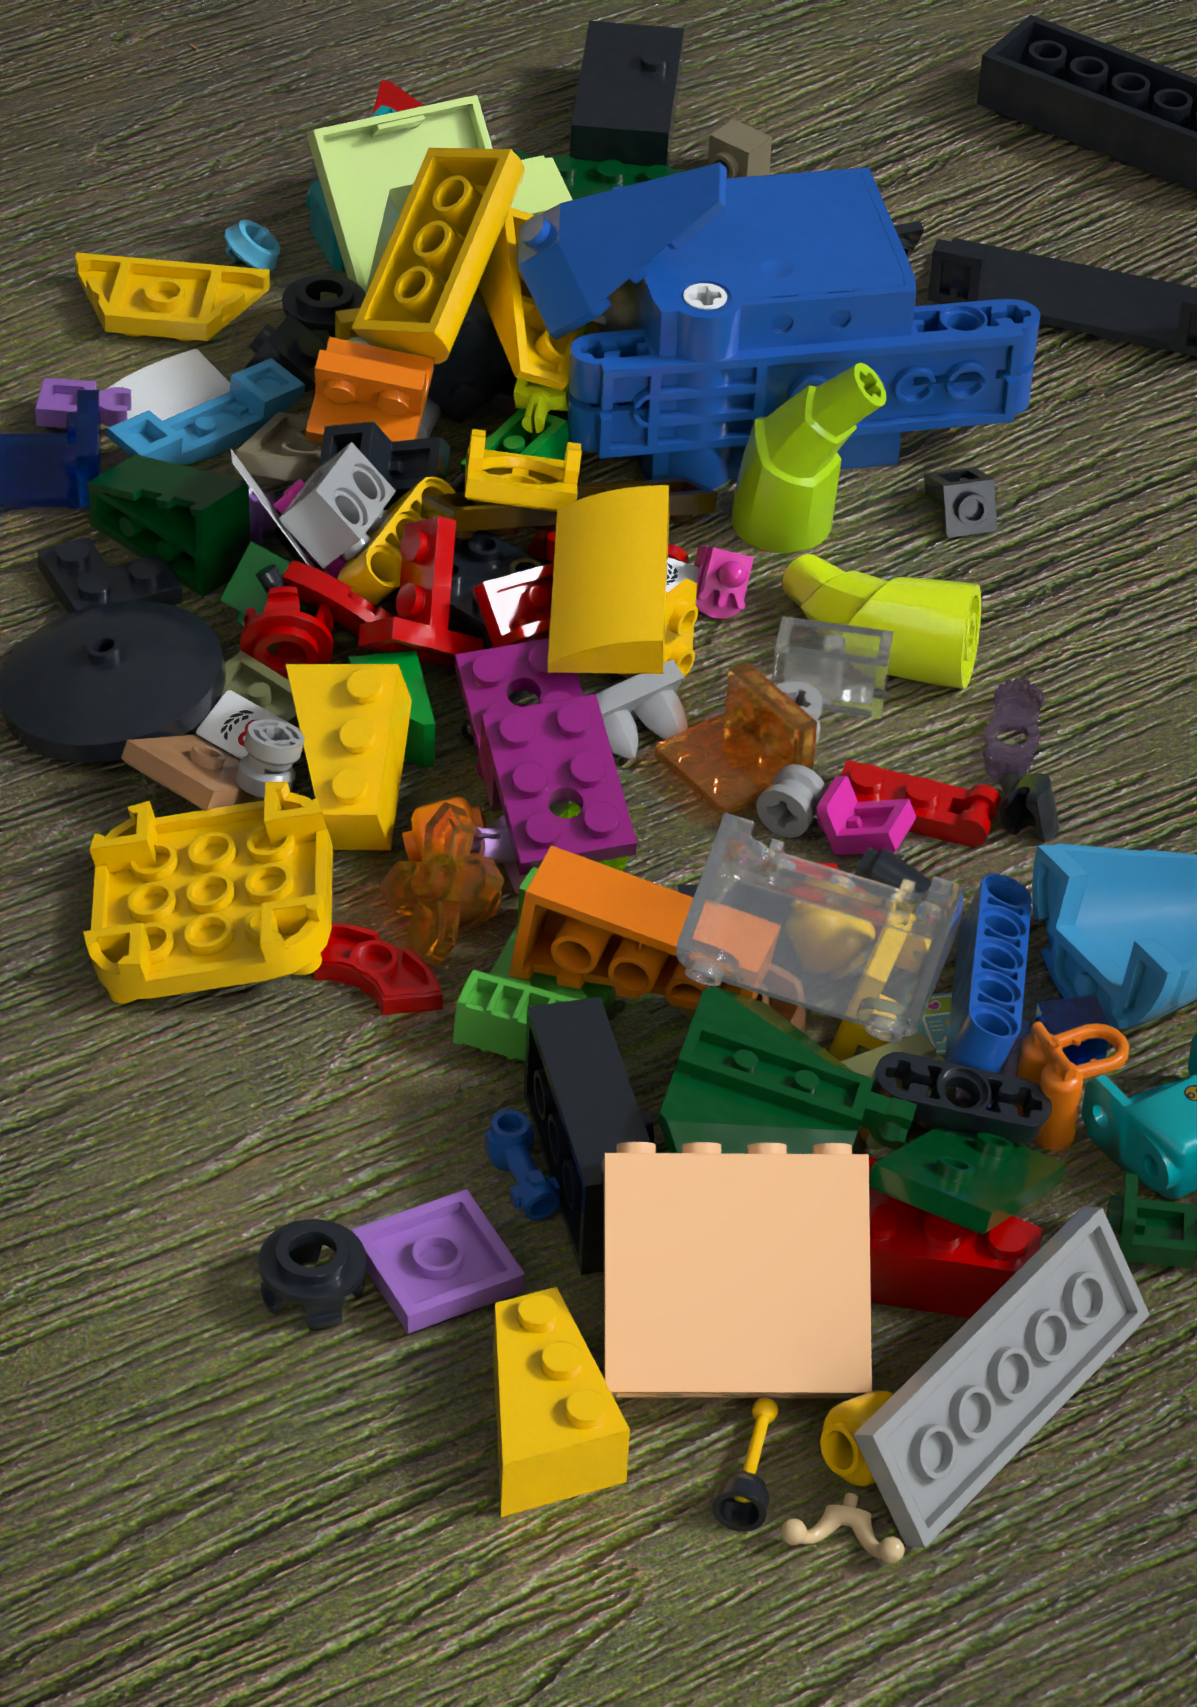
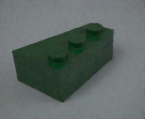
[88,454,250,597]

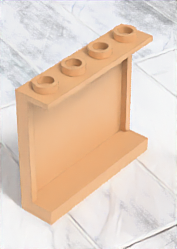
[602,1142,872,1399]

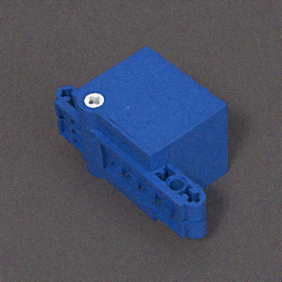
[567,167,1040,490]

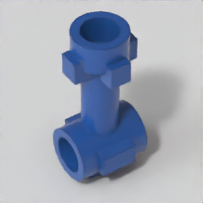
[484,1109,560,1221]

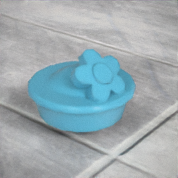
[224,220,280,272]

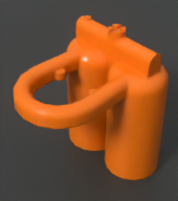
[1012,1021,1129,1151]

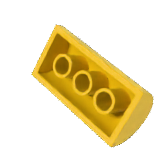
[352,147,525,364]

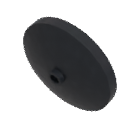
[0,601,226,763]

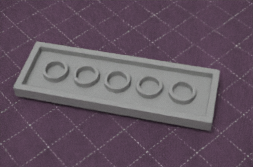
[853,1207,1150,1548]

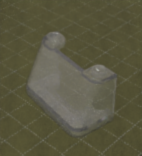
[676,813,964,1042]

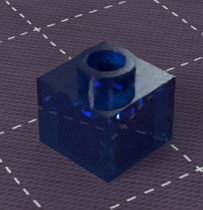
[1035,994,1110,1065]

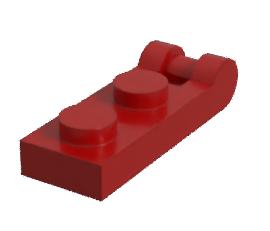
[839,760,1001,847]

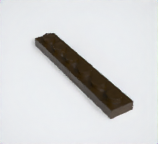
[420,477,718,538]

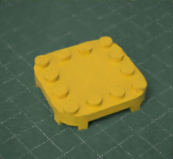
[83,781,333,1004]

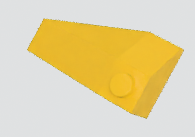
[478,208,580,391]

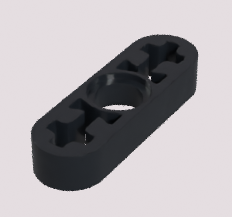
[871,1052,1052,1143]

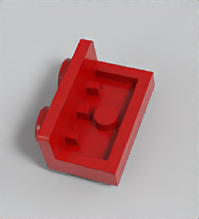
[473,563,554,648]

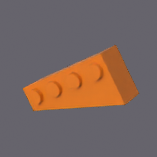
[508,845,780,1010]

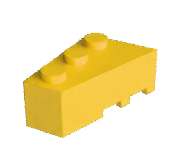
[493,1287,630,1517]

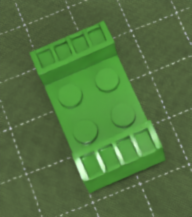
[453,867,616,1061]

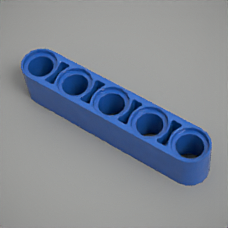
[945,874,1032,1073]

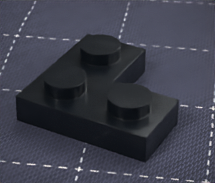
[37,537,182,614]

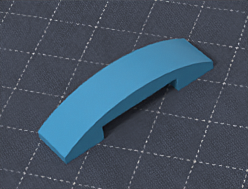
[107,358,305,465]

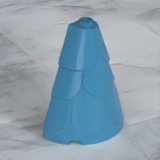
[1032,843,1197,1029]

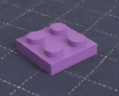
[351,1189,525,1334]

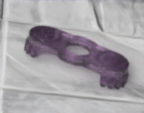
[983,678,1045,781]

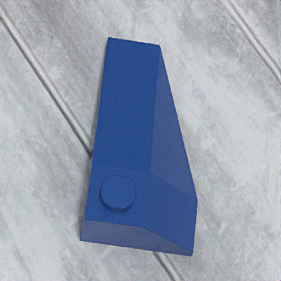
[517,162,727,340]

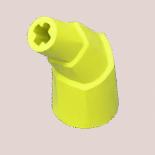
[782,554,981,689]

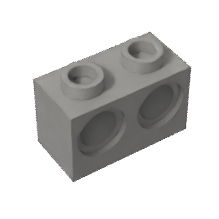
[279,442,396,568]

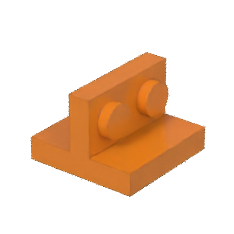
[306,337,434,444]

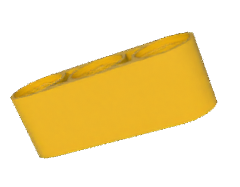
[337,476,456,606]

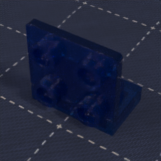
[0,390,101,509]

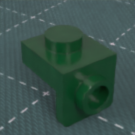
[1107,1173,1197,1268]

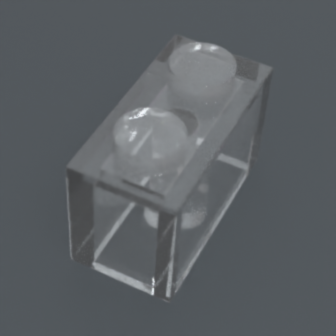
[771,616,894,719]

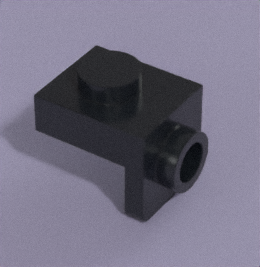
[245,314,327,392]

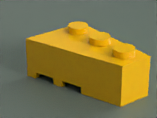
[286,664,412,850]

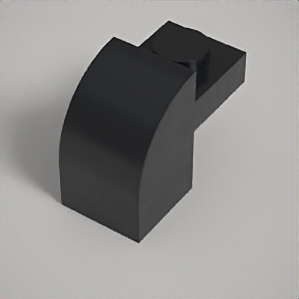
[319,421,450,510]

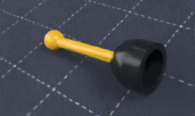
[712,1397,778,1532]

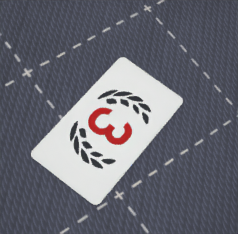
[196,690,300,759]

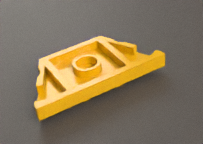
[75,252,270,341]

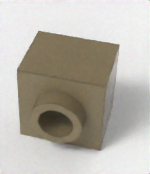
[708,119,772,178]

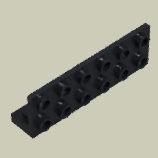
[928,238,1197,358]

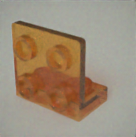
[655,661,818,815]

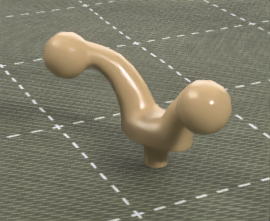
[780,1493,905,1563]

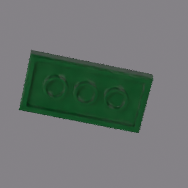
[869,1126,1067,1234]

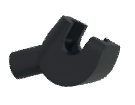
[999,772,1060,841]

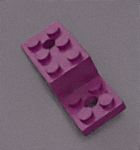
[455,638,637,876]

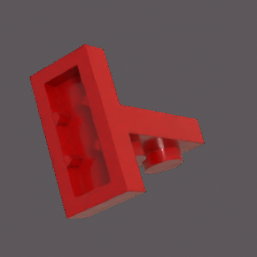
[358,516,483,668]

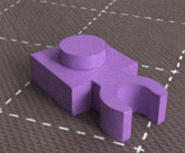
[35,378,132,430]

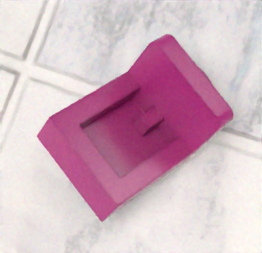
[817,776,916,855]

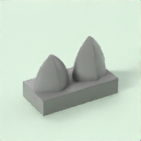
[596,659,688,759]

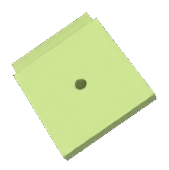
[307,95,572,293]

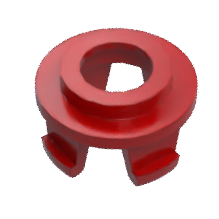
[240,586,334,679]

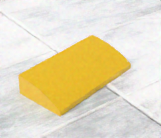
[548,485,669,674]

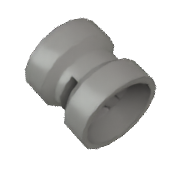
[236,719,305,798]

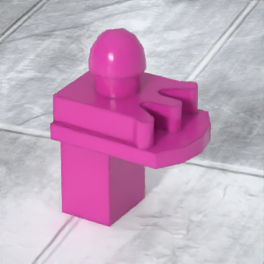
[694,546,754,618]

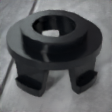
[282,274,366,338]
[259,1219,366,1330]

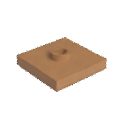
[121,734,264,810]

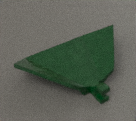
[658,986,917,1154]

